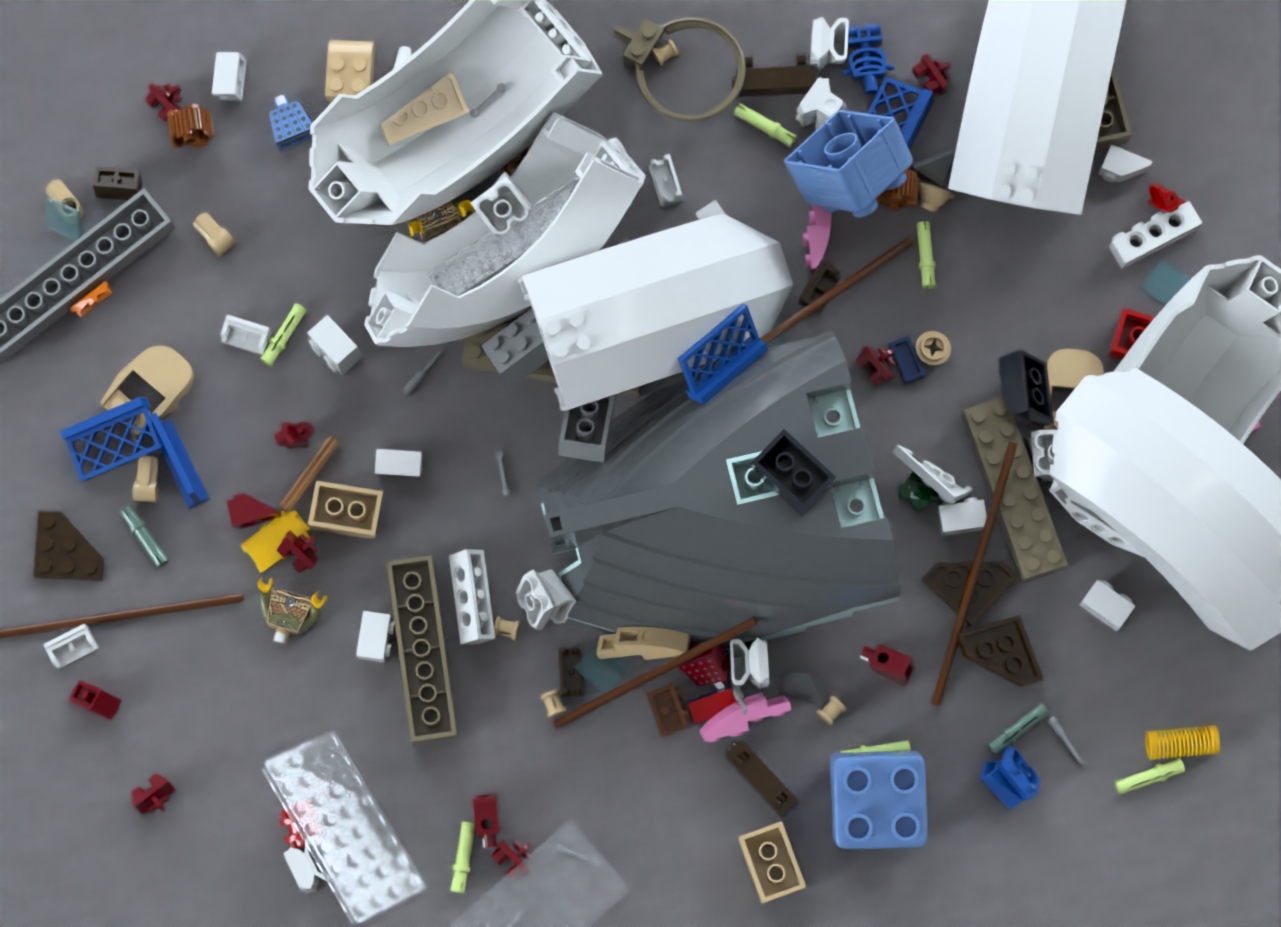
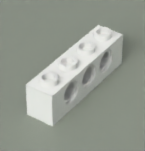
[1109,201,1202,269]
[449,549,496,645]

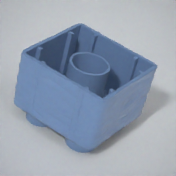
[784,110,913,217]
[830,750,928,849]

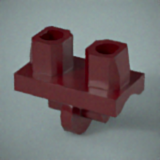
[912,53,951,96]
[144,83,182,123]
[855,345,895,385]
[273,421,314,449]
[277,530,319,573]
[131,773,176,815]
[491,840,533,882]

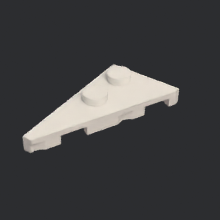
[892,445,973,504]

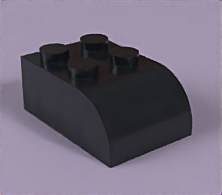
[998,349,1054,426]
[751,429,837,517]

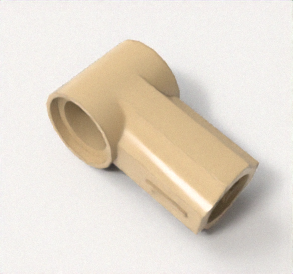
[45,179,84,223]
[192,212,236,257]
[132,456,159,502]

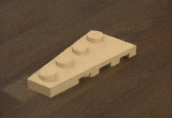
[379,72,469,146]

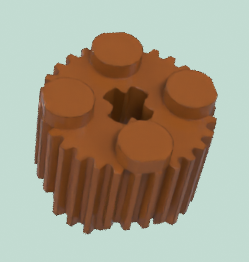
[167,104,214,149]
[876,170,919,211]

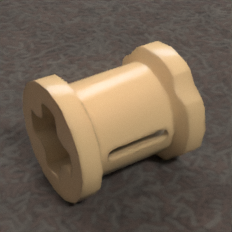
[651,39,680,66]
[494,616,520,641]
[540,689,567,718]
[816,695,847,726]

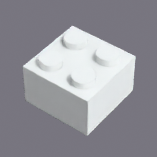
[307,315,362,375]

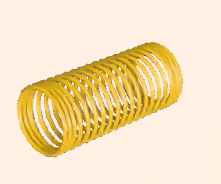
[1145,725,1220,760]

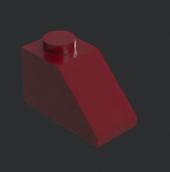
[226,493,282,530]
[69,680,122,721]

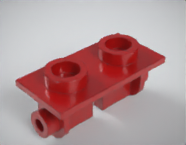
[1147,183,1185,213]

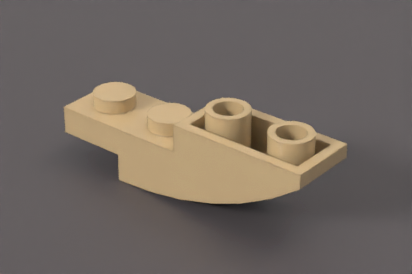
[596,627,691,660]

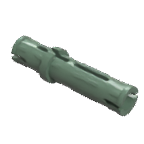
[120,505,169,568]
[987,703,1049,756]

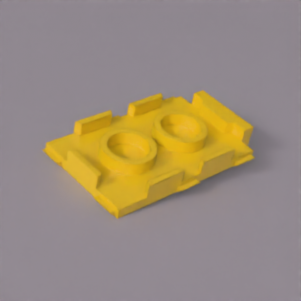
[241,510,311,573]

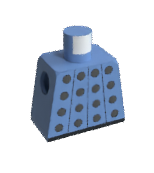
[269,95,313,151]

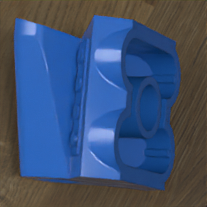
[980,746,1041,810]

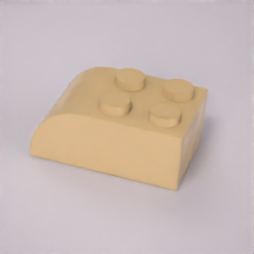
[325,40,375,105]
[308,481,384,538]
[738,821,806,905]

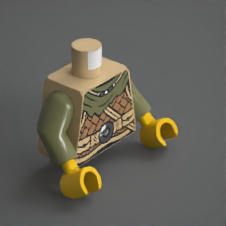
[407,199,474,242]
[258,577,328,645]

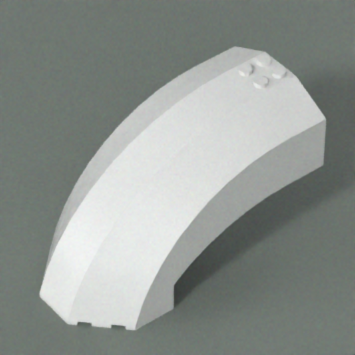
[309,0,603,225]
[948,0,1126,215]
[364,111,646,347]
[518,214,793,411]
[1049,255,1281,557]
[1049,368,1281,651]

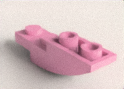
[802,205,832,274]
[699,692,791,742]

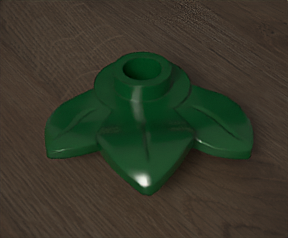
[898,471,943,512]

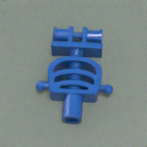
[842,23,895,95]

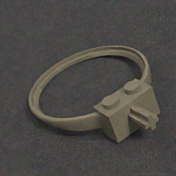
[612,17,746,122]

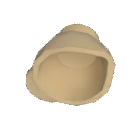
[919,182,955,212]

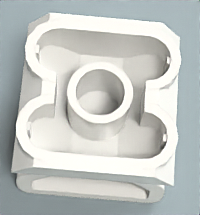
[810,16,849,73]
[795,77,847,131]
[471,172,533,238]
[1027,430,1057,482]
[516,569,576,630]
[730,638,769,689]
[283,836,335,895]

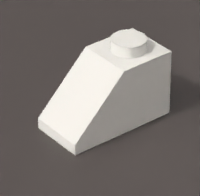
[1099,144,1152,183]

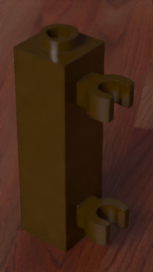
[732,53,816,97]
[725,740,799,818]

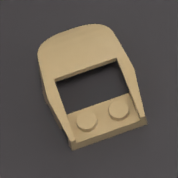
[100,346,194,437]
[1042,349,1104,430]

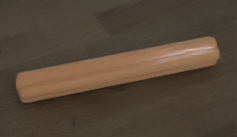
[279,436,339,513]

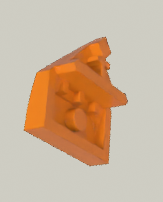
[70,281,112,318]

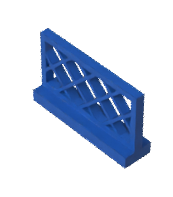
[867,76,934,151]
[678,304,768,405]
[60,397,163,482]
[150,412,210,509]

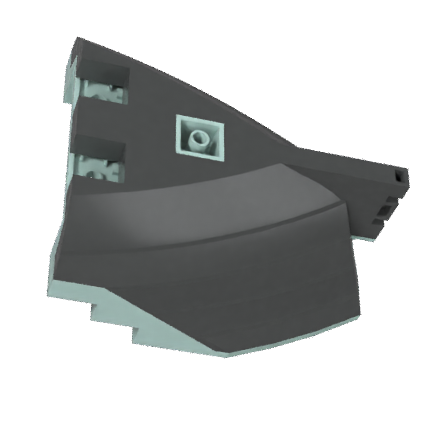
[537,331,901,651]

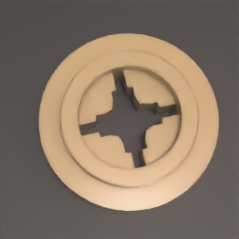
[915,331,951,366]

